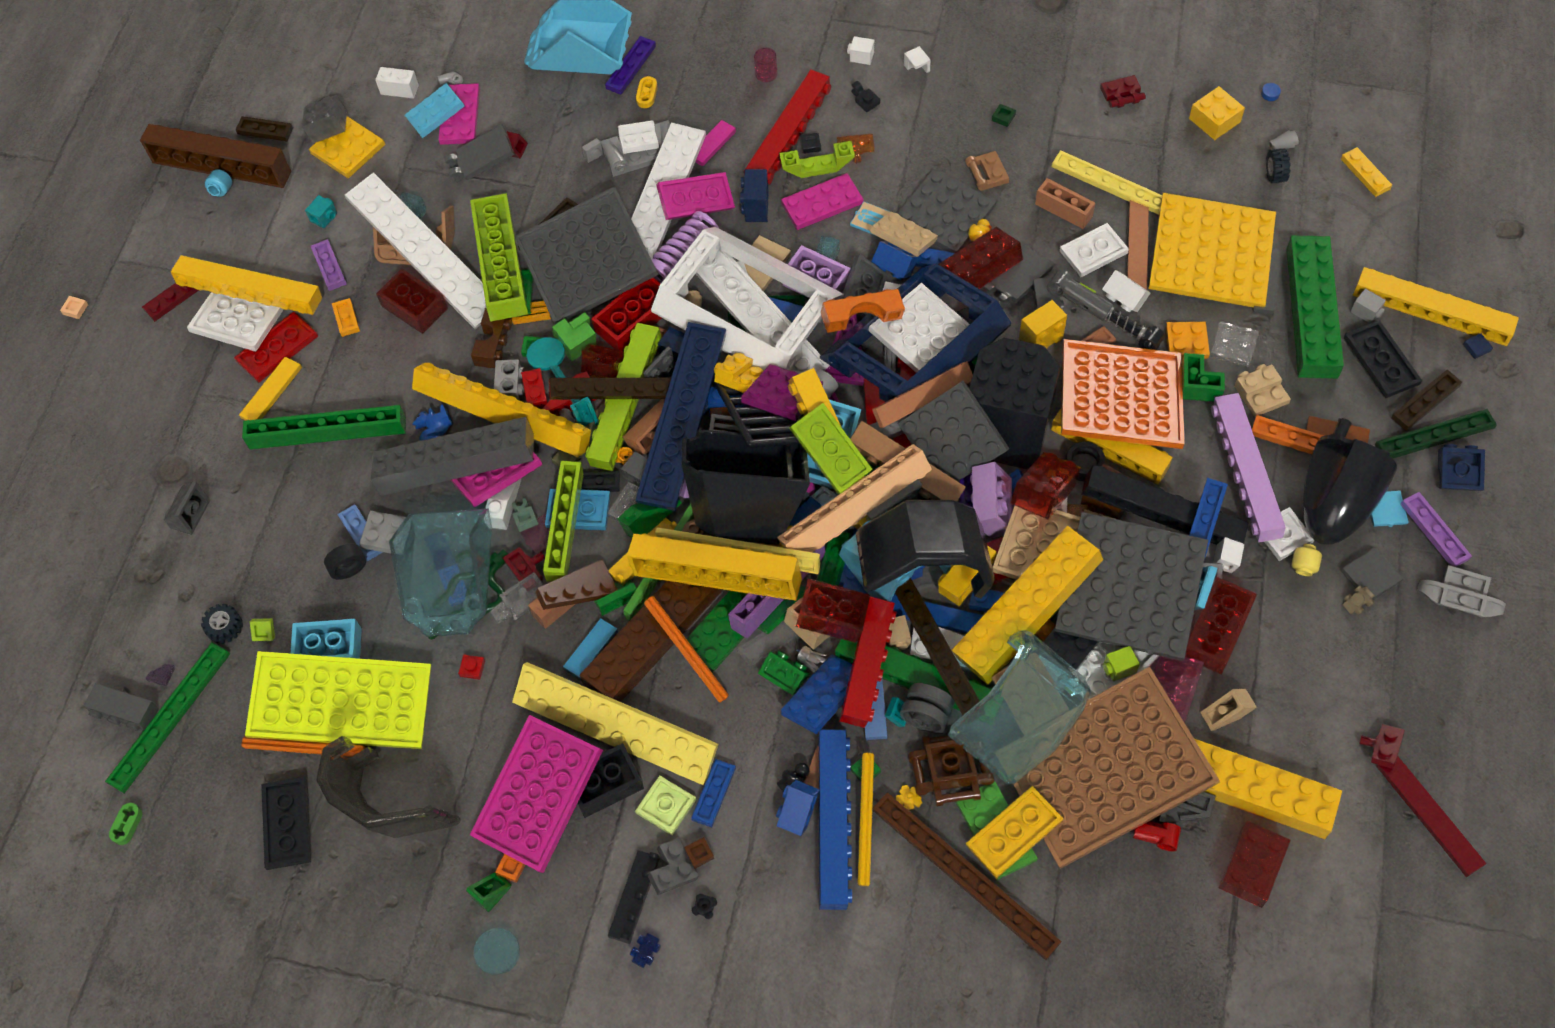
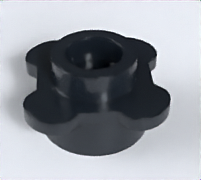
[692,894,717,919]

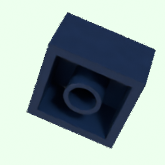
[740,169,769,222]

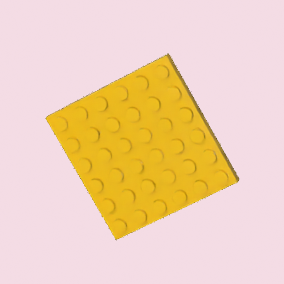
[1148,193,1276,308]

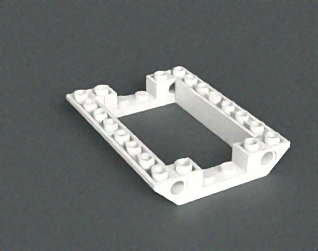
[651,227,844,370]

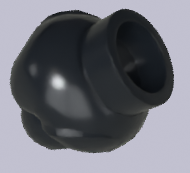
[777,763,810,792]

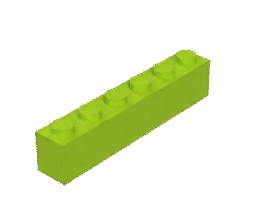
[543,461,584,582]

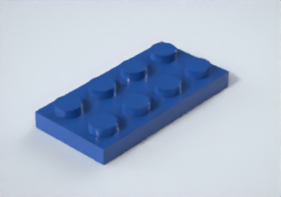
[781,654,852,734]

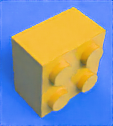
[1189,86,1245,140]
[1019,300,1067,349]

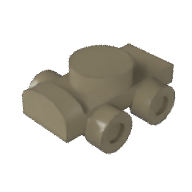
[1342,586,1375,615]

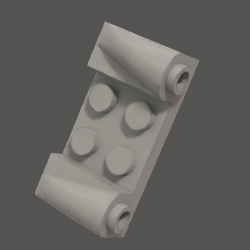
[600,120,670,177]

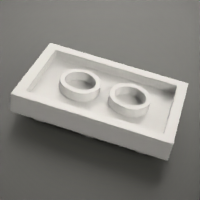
[1060,223,1129,277]

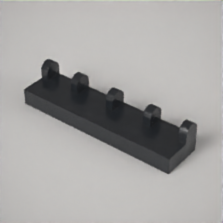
[608,850,660,944]

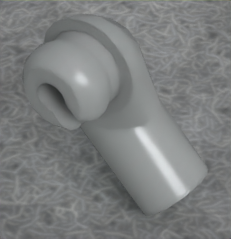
[437,72,463,85]

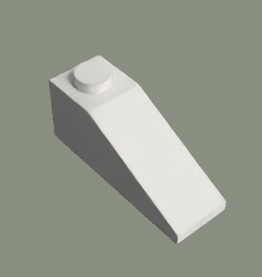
[483,478,522,530]

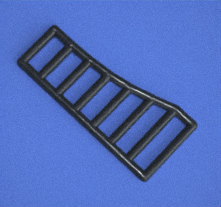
[713,376,801,448]

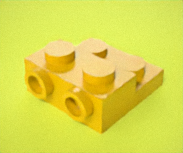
[714,353,764,393]

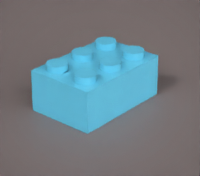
[290,619,362,659]

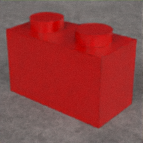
[521,368,548,409]

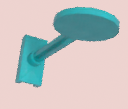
[527,337,599,427]

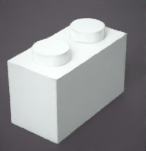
[376,67,419,98]
[1102,270,1151,312]

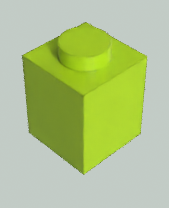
[1103,646,1140,682]

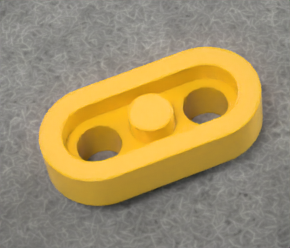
[636,76,658,108]

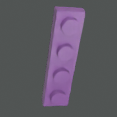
[1400,492,1472,567]

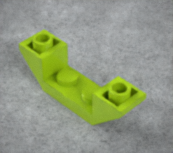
[779,141,855,178]

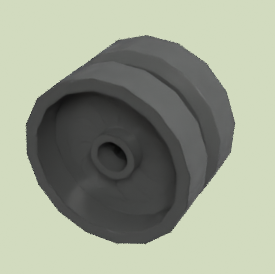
[900,683,955,733]

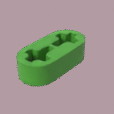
[109,803,142,845]

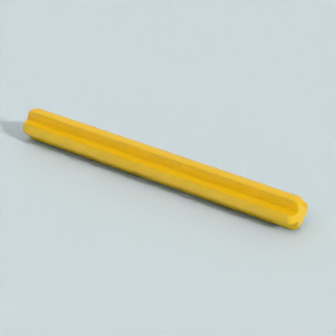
[858,753,874,886]

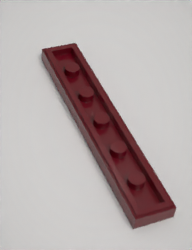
[1376,756,1487,878]

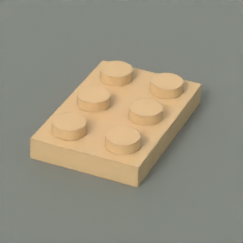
[870,212,938,257]

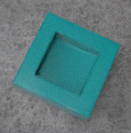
[885,697,906,727]

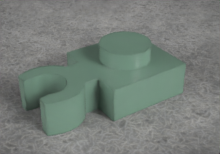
[512,498,538,532]

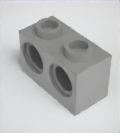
[494,360,525,401]

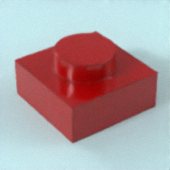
[458,654,485,680]

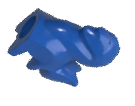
[412,404,453,441]

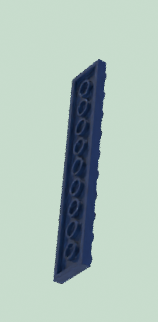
[635,322,726,511]

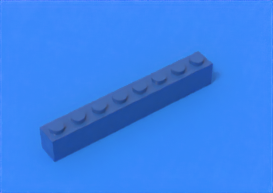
[818,730,852,910]

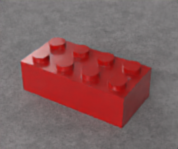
[591,278,662,353]

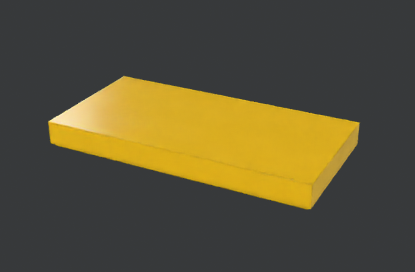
[966,786,1063,879]

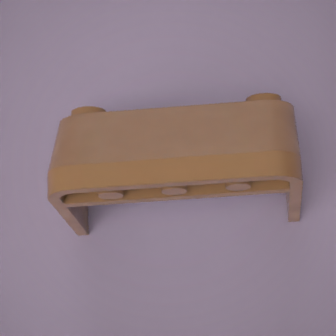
[373,206,455,265]

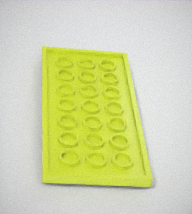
[245,651,431,749]

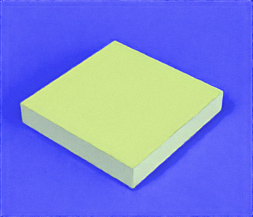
[635,775,697,835]

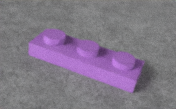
[311,239,347,291]

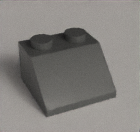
[164,481,210,535]

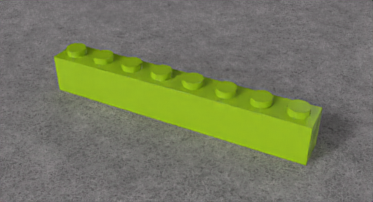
[585,323,662,471]

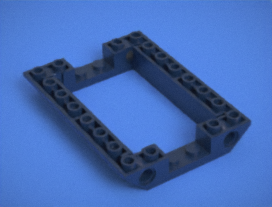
[820,263,1011,416]

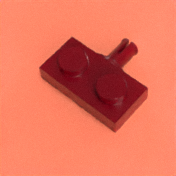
[503,547,545,591]
[1360,724,1405,769]

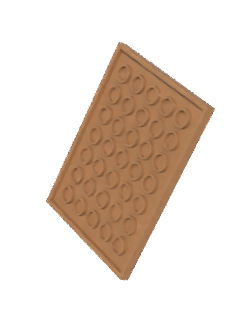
[995,666,1220,869]

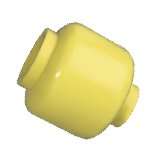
[1292,544,1322,576]

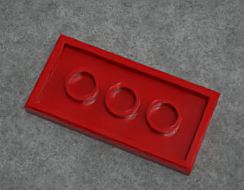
[234,311,318,383]

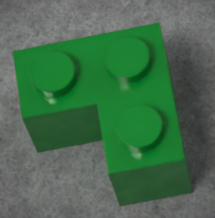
[1181,353,1225,402]

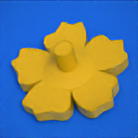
[896,785,923,811]

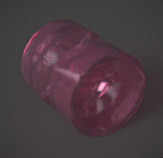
[754,48,778,82]

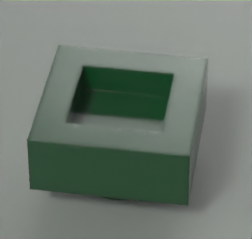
[992,104,1016,127]

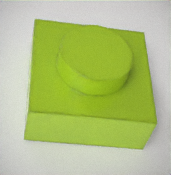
[250,618,275,641]

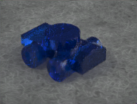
[630,933,661,968]

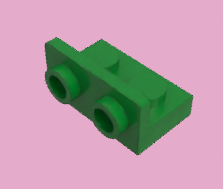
[758,650,811,696]

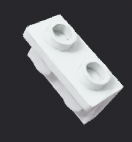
[618,120,659,154]

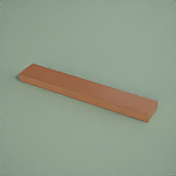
[1127,200,1149,290]
[872,361,973,428]

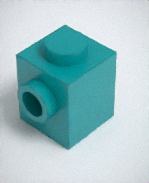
[305,195,337,228]

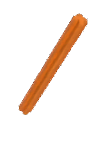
[644,596,729,702]
[241,736,366,758]

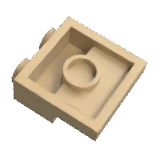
[1234,364,1291,417]

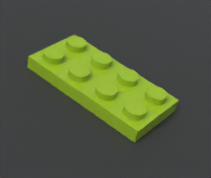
[789,403,873,495]

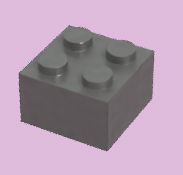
[302,95,347,143]

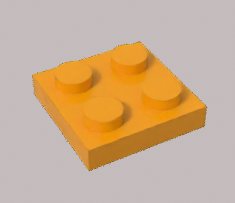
[1165,322,1210,359]

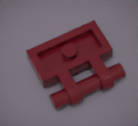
[1100,75,1146,108]

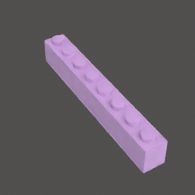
[1211,393,1286,542]

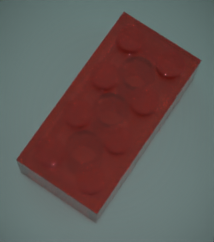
[938,227,1023,289]
[1010,452,1081,520]
[1185,577,1257,675]

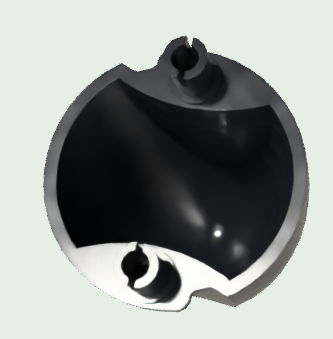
[1303,418,1397,545]

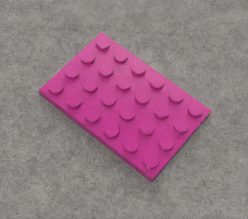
[470,715,603,873]

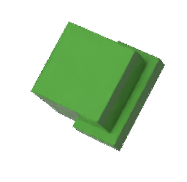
[552,312,597,362]

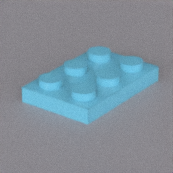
[405,83,465,138]

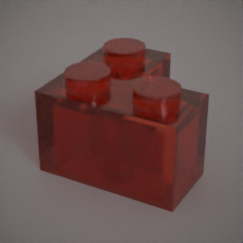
[581,344,624,378]

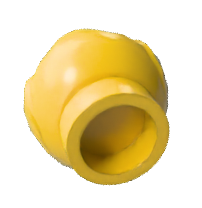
[968,219,992,247]

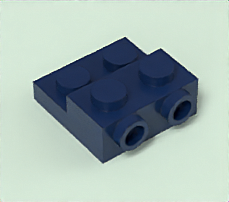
[1437,444,1485,491]

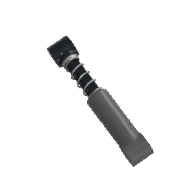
[1047,270,1165,350]

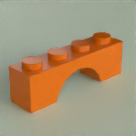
[821,289,905,333]

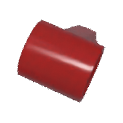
[1133,821,1181,852]

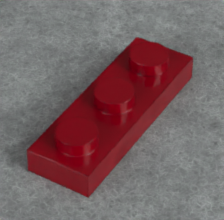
[142,283,199,322]

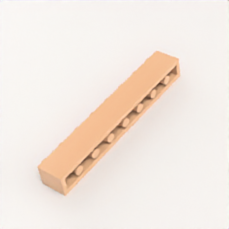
[777,444,932,552]

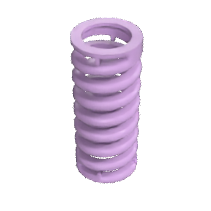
[651,211,719,283]

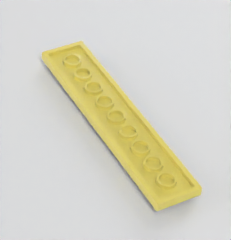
[512,662,719,785]

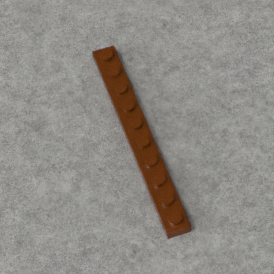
[872,792,1062,960]

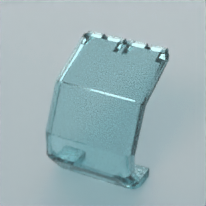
[948,630,1091,784]

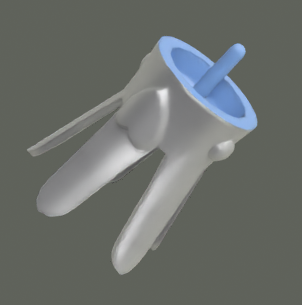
[797,646,827,673]

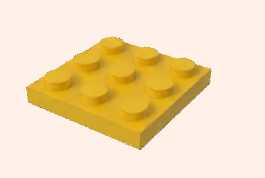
[309,116,385,179]

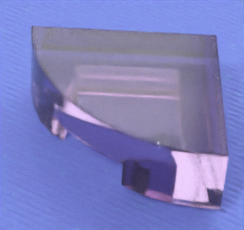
[145,664,175,686]

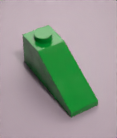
[617,499,682,538]

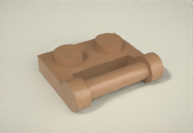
[965,151,1009,191]

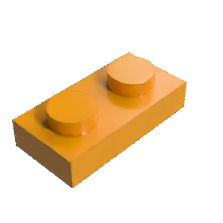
[332,298,360,337]

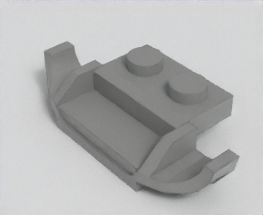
[1417,565,1506,618]

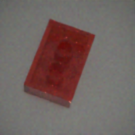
[376,269,448,334]
[795,579,870,643]
[1218,821,1291,908]

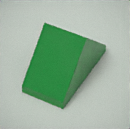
[466,872,512,913]

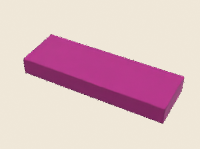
[695,120,736,167]

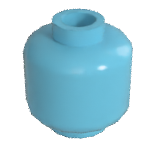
[205,170,232,197]

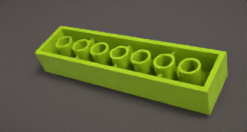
[470,193,528,322]

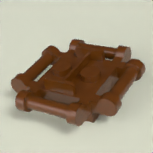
[908,730,995,807]

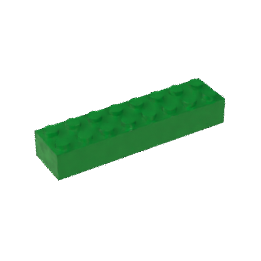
[1286,235,1344,379]

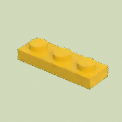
[1341,147,1392,197]

